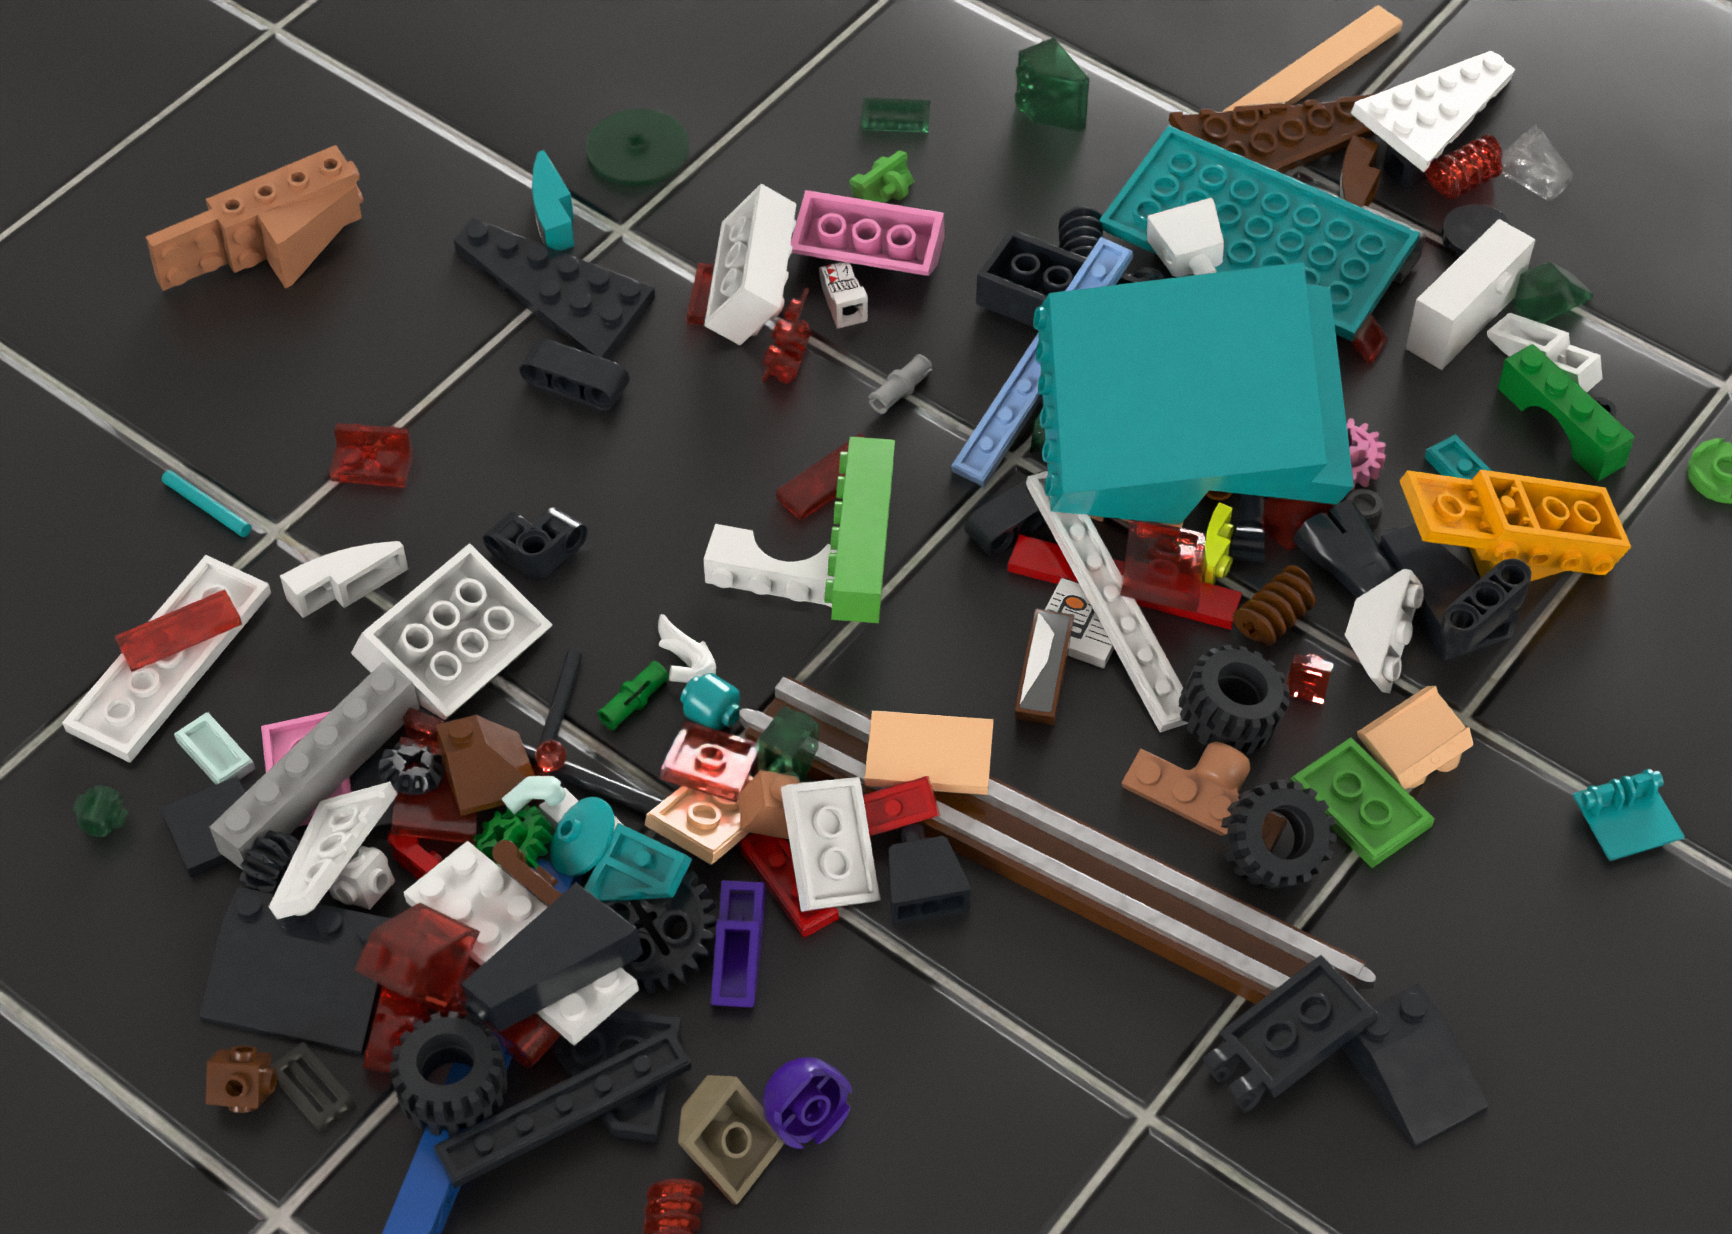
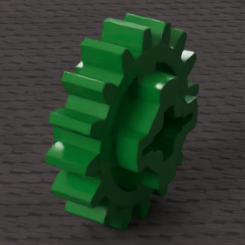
[472,804,553,875]

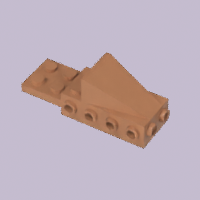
[146,145,363,291]

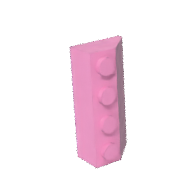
[790,190,945,276]

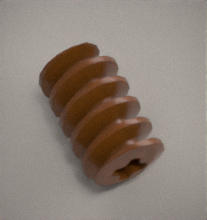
[1233,565,1316,647]

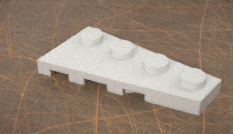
[269,782,397,919]

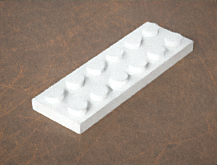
[62,555,271,763]
[403,841,639,1045]

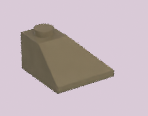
[678,1075,785,1204]

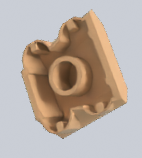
[1357,686,1474,789]

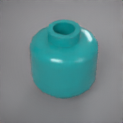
[680,673,742,733]

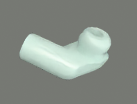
[501,776,566,815]

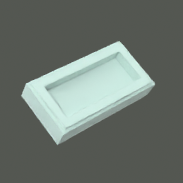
[174,712,255,785]

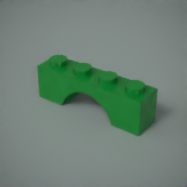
[1498,344,1635,481]

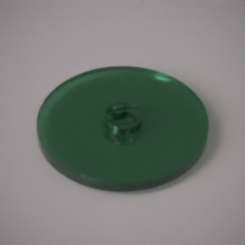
[586,109,689,186]

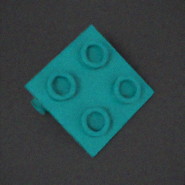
[1572,769,1685,861]

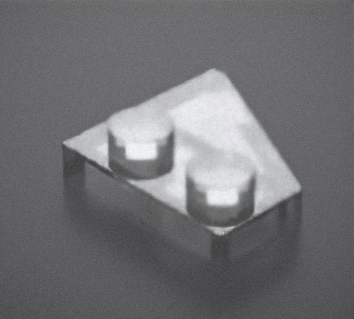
[1494,125,1573,202]

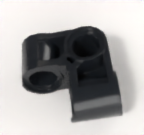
[482,507,588,580]

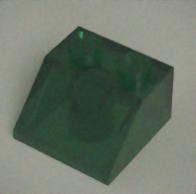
[1014,37,1090,131]

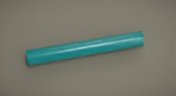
[161,470,252,537]

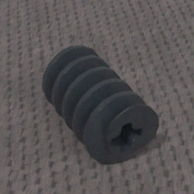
[1058,206,1103,258]

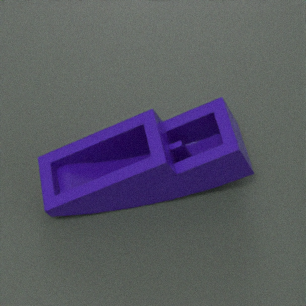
[711,880,766,1008]

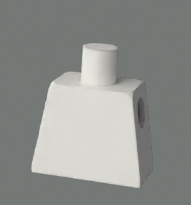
[1147,198,1224,277]

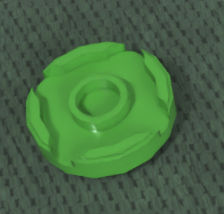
[1687,438,1732,504]

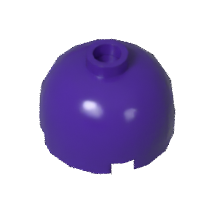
[762,1057,852,1149]

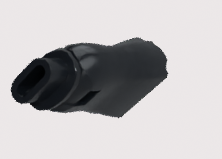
[1293,499,1399,598]

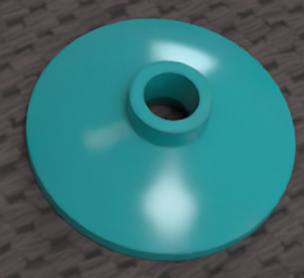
[550,797,615,877]

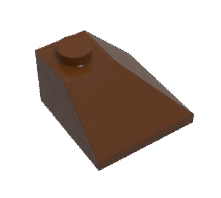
[436,715,535,816]

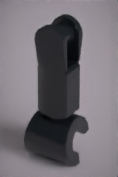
[1229,494,1266,564]

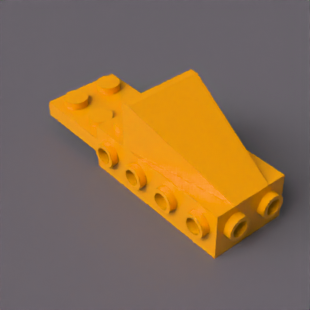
[1399,470,1631,582]

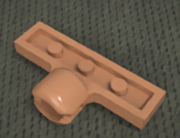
[1122,742,1287,853]

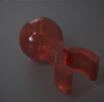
[531,740,567,801]

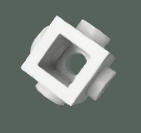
[329,845,395,909]

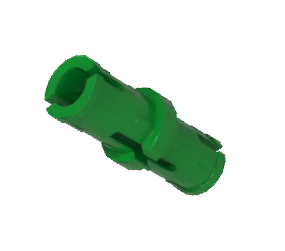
[597,661,669,730]

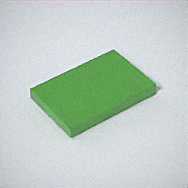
[1290,737,1435,868]

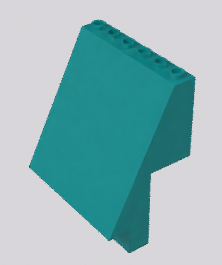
[1033,262,1354,525]

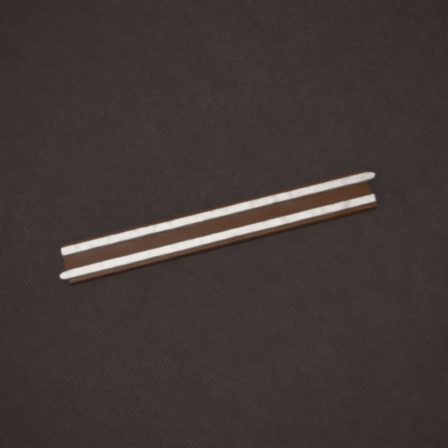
[739,676,1376,1004]

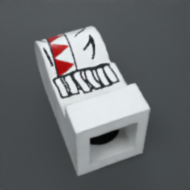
[819,262,868,329]

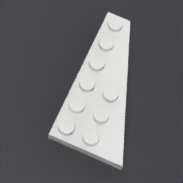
[1351,51,1515,172]

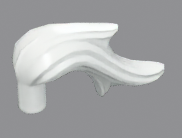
[658,614,716,683]

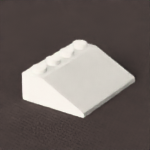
[351,543,552,720]

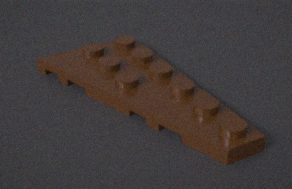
[1168,94,1376,173]

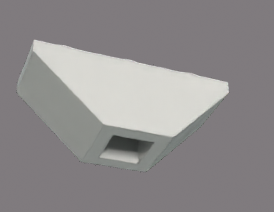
[1345,569,1424,694]

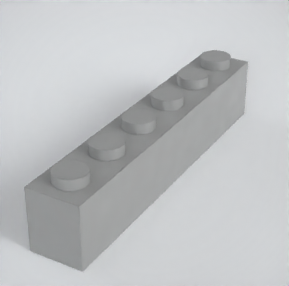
[209,662,420,870]

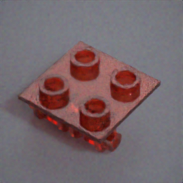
[761,287,811,383]

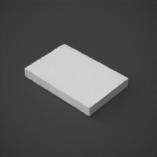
[781,777,880,912]

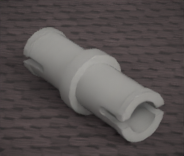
[869,354,933,414]

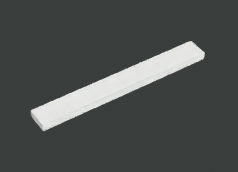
[1026,471,1188,733]

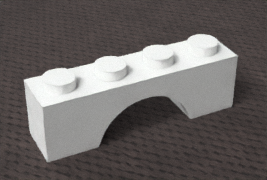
[703,524,837,608]

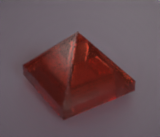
[1351,312,1388,364]

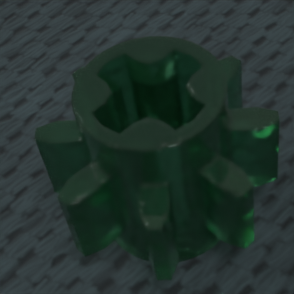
[72,785,128,837]

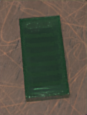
[861,97,931,132]

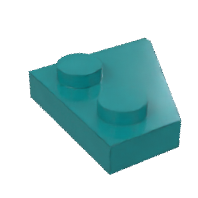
[584,823,692,901]

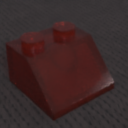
[354,902,480,1012]

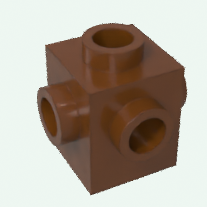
[206,1045,277,1113]

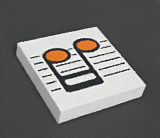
[1045,578,1114,668]

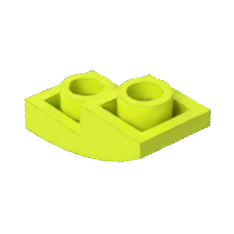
[1202,502,1235,585]

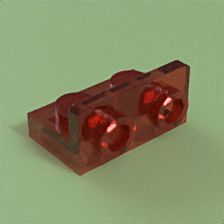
[329,423,414,487]

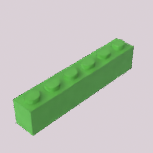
[824,437,895,623]

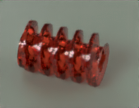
[1425,134,1503,200]
[643,1178,704,1234]

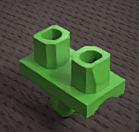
[849,150,914,203]

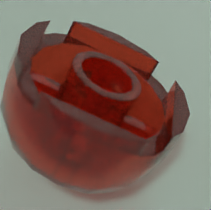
[362,984,428,1073]

